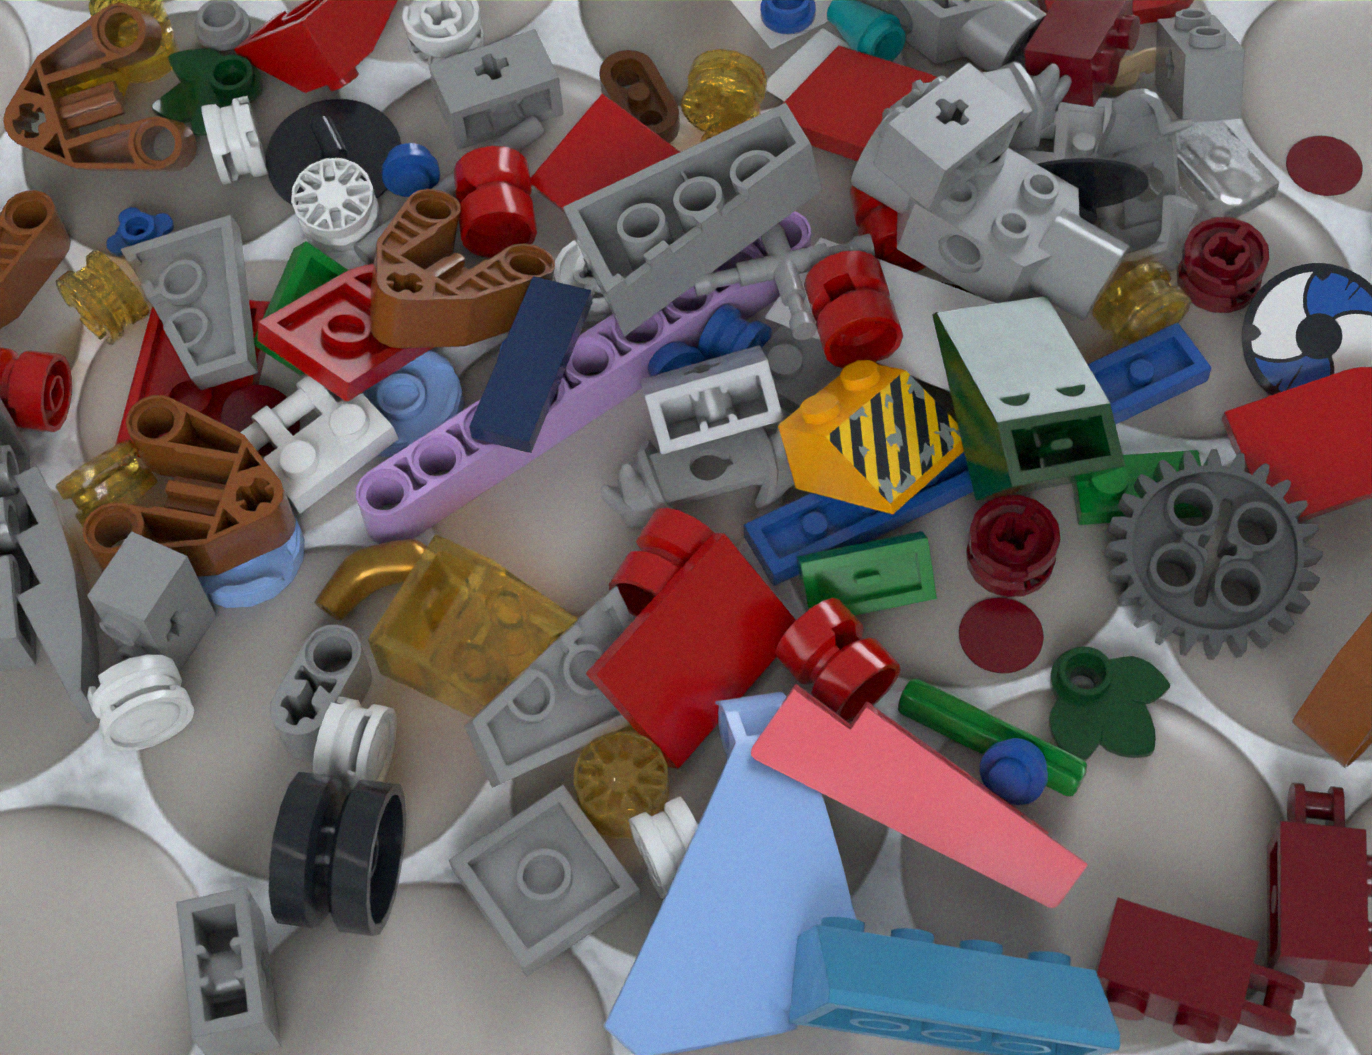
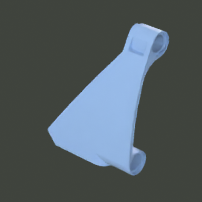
[603,692,856,1055]

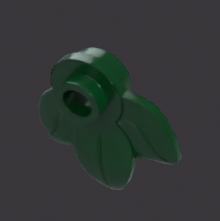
[151,48,263,136]
[1049,647,1170,761]

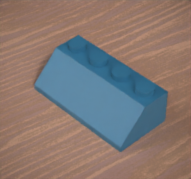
[789,917,1120,1055]

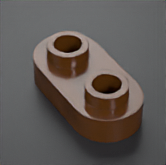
[599,50,680,144]

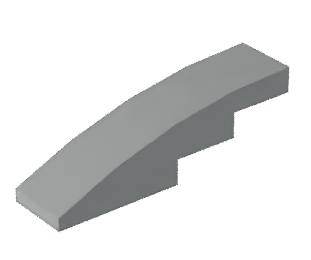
[14,465,99,723]

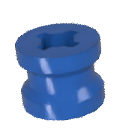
[698,303,772,360]

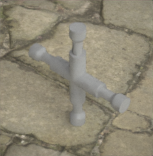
[694,224,875,340]

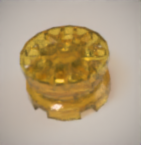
[681,49,768,136]
[56,250,150,345]
[1092,261,1192,349]
[55,439,158,527]
[574,731,670,839]

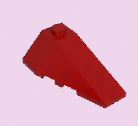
[234,0,398,93]

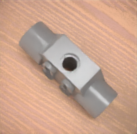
[858,0,1046,72]
[851,110,1130,321]

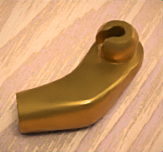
[314,539,436,621]

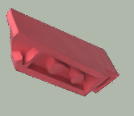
[751,684,1088,908]

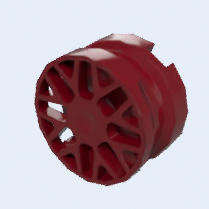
[1177,217,1270,313]
[966,495,1061,597]

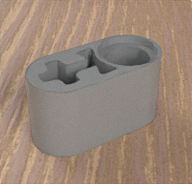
[270,625,372,762]

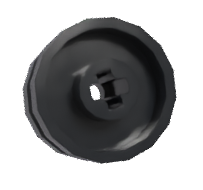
[268,772,406,936]

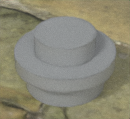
[194,0,251,51]

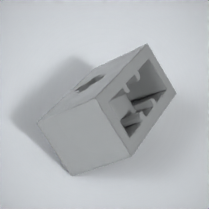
[1155,9,1245,122]
[428,29,564,150]
[873,62,1025,211]
[640,345,784,455]
[87,531,216,673]
[176,887,281,1055]

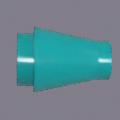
[827,0,906,62]

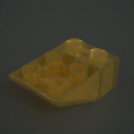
[367,534,578,717]

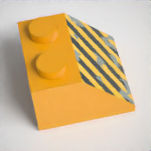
[778,360,964,514]

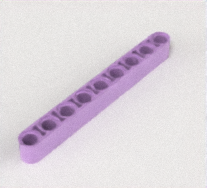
[356,211,811,544]

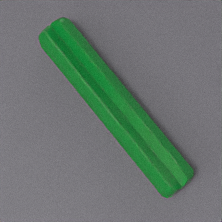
[898,678,1087,796]

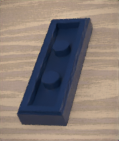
[469,276,593,453]

